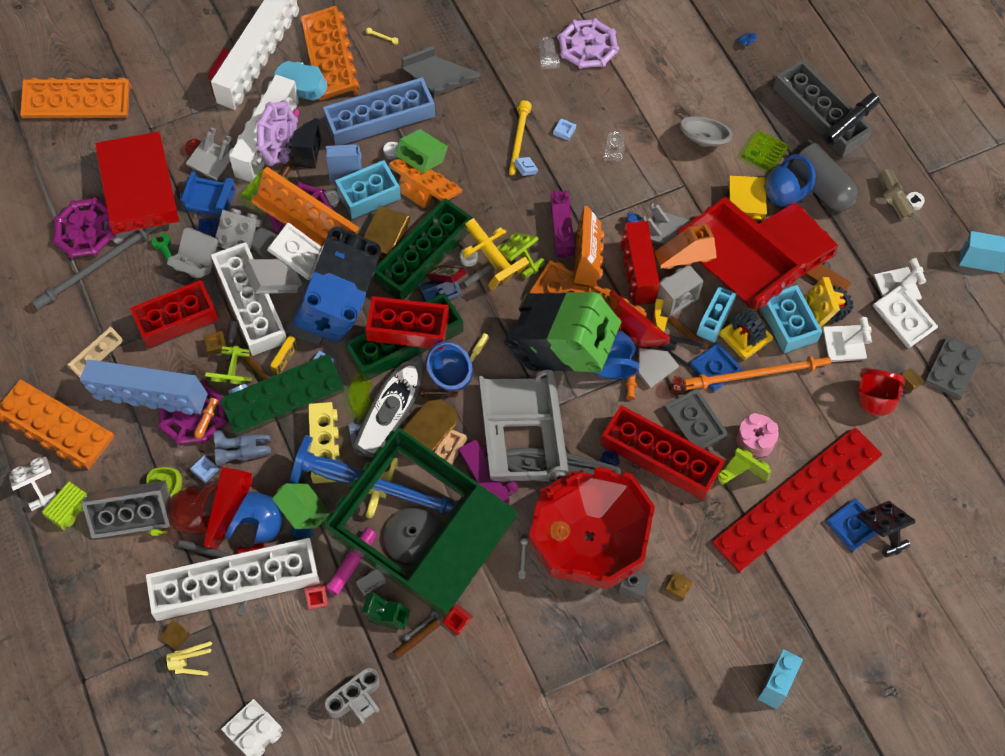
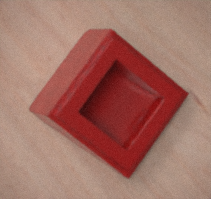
[304,583,328,610]
[442,605,473,635]

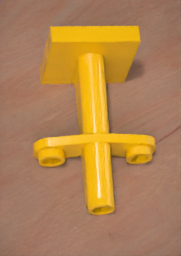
[462,218,529,291]

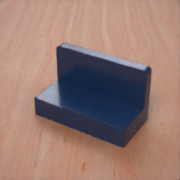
[417,280,462,302]

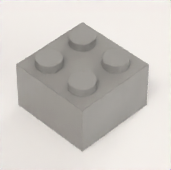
[657,265,703,318]

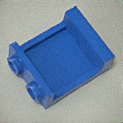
[180,171,236,218]

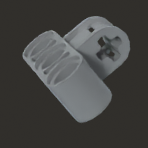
[325,668,380,724]

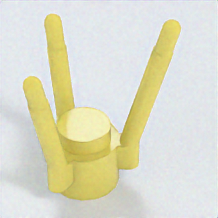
[167,641,212,676]

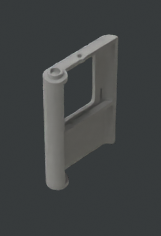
[479,370,569,481]

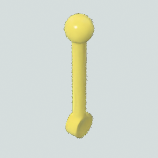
[366,28,398,45]

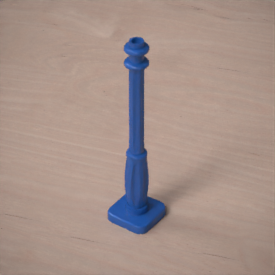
[290,435,458,515]

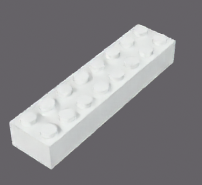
[211,0,299,110]
[146,538,320,621]

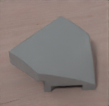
[637,348,679,389]

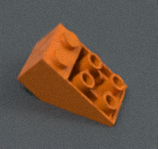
[654,224,716,269]

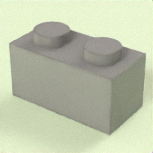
[356,569,385,596]

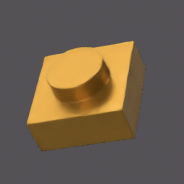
[203,331,227,355]
[665,572,693,601]

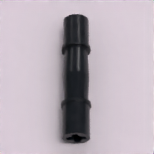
[823,93,880,145]

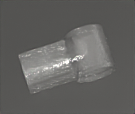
[539,37,560,71]

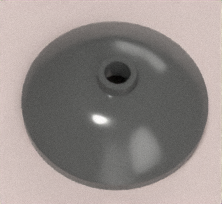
[383,508,441,566]

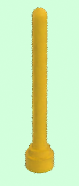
[509,101,532,176]

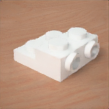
[221,699,283,756]

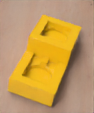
[653,298,667,332]

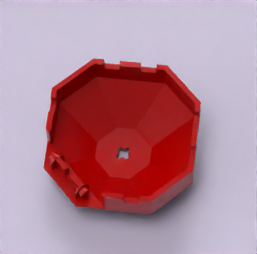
[528,467,655,589]

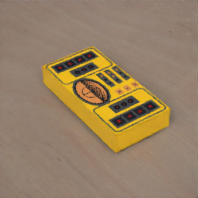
[270,336,297,375]

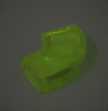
[349,373,373,422]

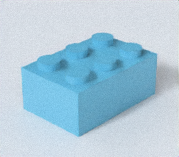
[335,160,401,219]
[760,285,822,353]

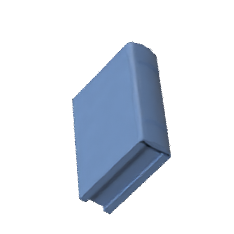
[326,145,363,185]

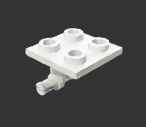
[873,258,926,301]
[823,317,872,362]
[9,456,56,511]

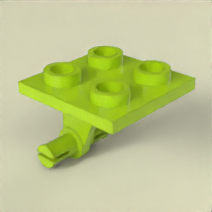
[497,233,545,279]
[205,346,252,385]
[718,448,771,485]

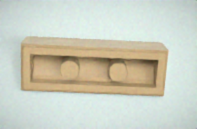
[66,327,124,378]

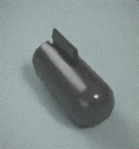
[789,140,859,211]

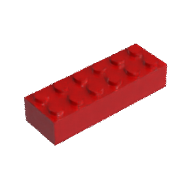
[600,405,725,501]

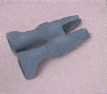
[214,430,271,467]

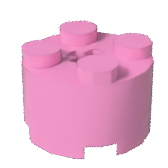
[736,413,779,459]

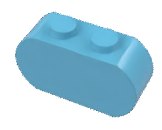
[274,61,327,101]
[697,287,737,343]

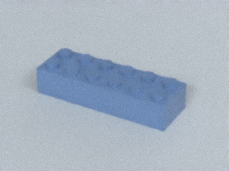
[323,77,435,146]
[80,359,208,415]

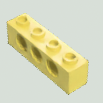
[309,402,339,483]

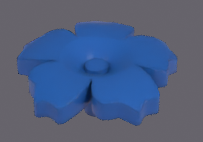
[737,32,758,45]
[626,212,642,223]

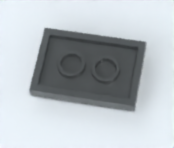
[925,336,983,400]
[664,389,729,449]

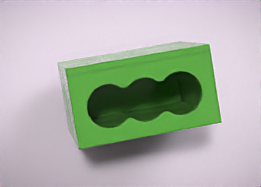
[395,129,448,173]
[272,483,330,529]

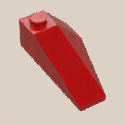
[203,467,253,549]

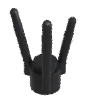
[660,334,704,367]

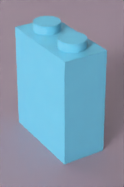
[959,231,1005,273]
[758,649,803,709]

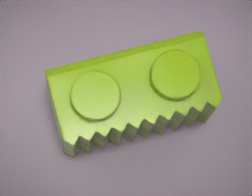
[41,481,87,530]

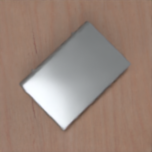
[242,259,303,294]

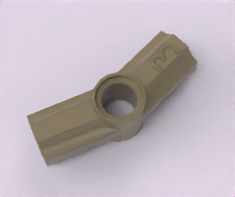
[878,169,916,221]

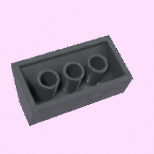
[81,481,171,539]

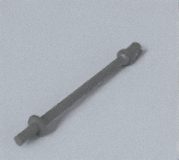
[31,226,160,311]

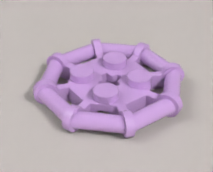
[557,18,620,69]
[255,100,298,166]

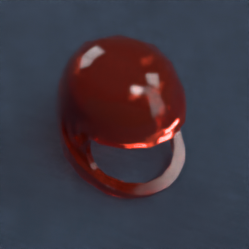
[168,482,218,535]

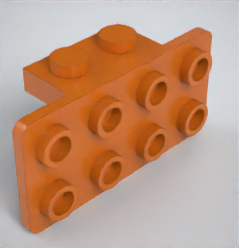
[388,158,463,208]

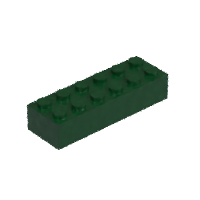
[373,198,473,300]
[344,292,464,382]
[220,353,344,437]

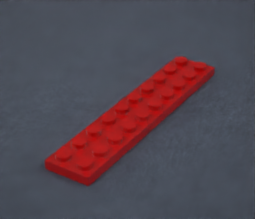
[712,427,883,574]

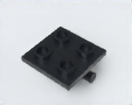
[857,501,915,558]

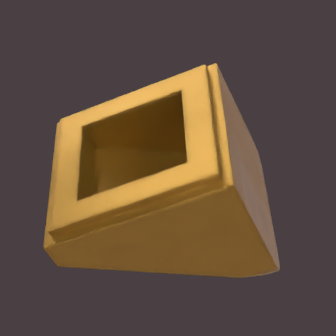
[900,368,925,393]
[161,619,190,651]

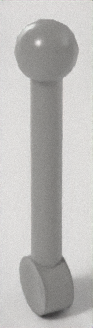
[518,538,528,579]

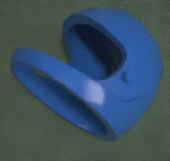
[764,154,816,207]
[594,331,640,379]
[426,341,473,392]
[225,491,283,544]

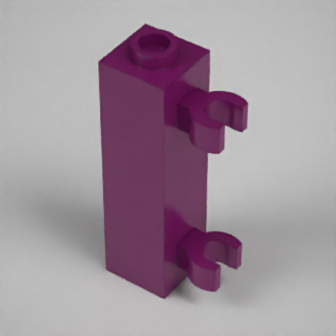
[550,190,574,258]
[459,440,518,505]

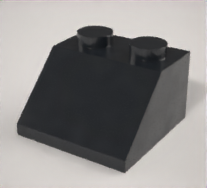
[289,118,322,169]

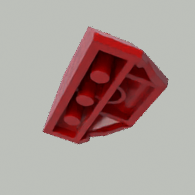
[609,290,670,347]

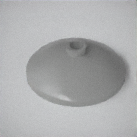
[680,116,733,147]

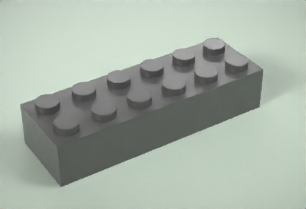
[773,59,873,158]

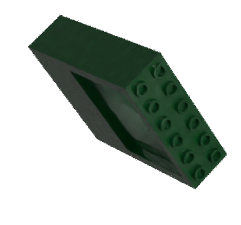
[324,427,519,618]

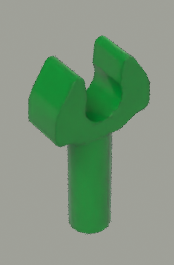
[152,233,172,262]

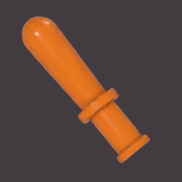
[625,375,637,401]
[194,398,219,439]

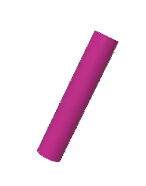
[326,528,377,596]

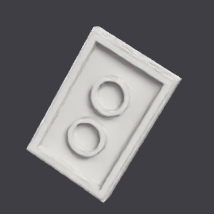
[267,223,321,280]
[873,284,938,349]

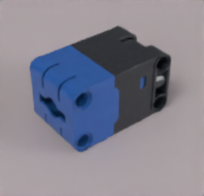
[293,227,381,343]

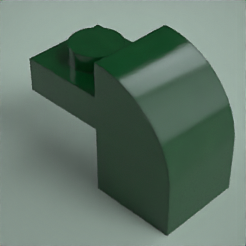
[362,593,411,630]

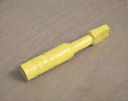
[470,333,489,362]

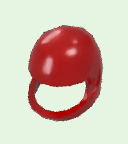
[858,368,905,416]

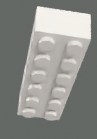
[229,75,299,183]
[211,242,287,356]

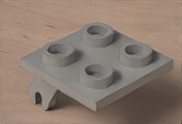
[186,127,231,181]
[641,203,692,245]

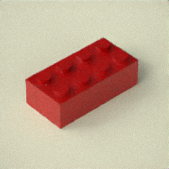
[620,221,660,305]
[130,280,218,349]
[366,296,449,350]

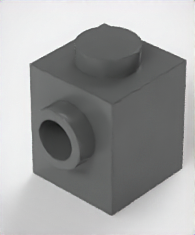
[617,572,650,602]

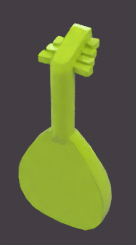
[146,467,182,536]

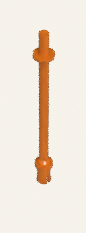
[683,355,831,391]

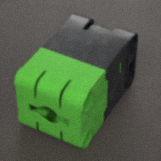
[504,292,621,373]

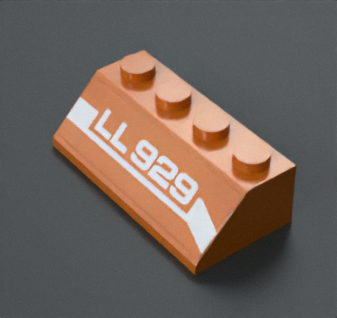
[573,206,604,287]

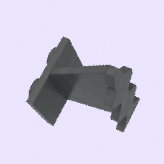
[400,46,481,98]

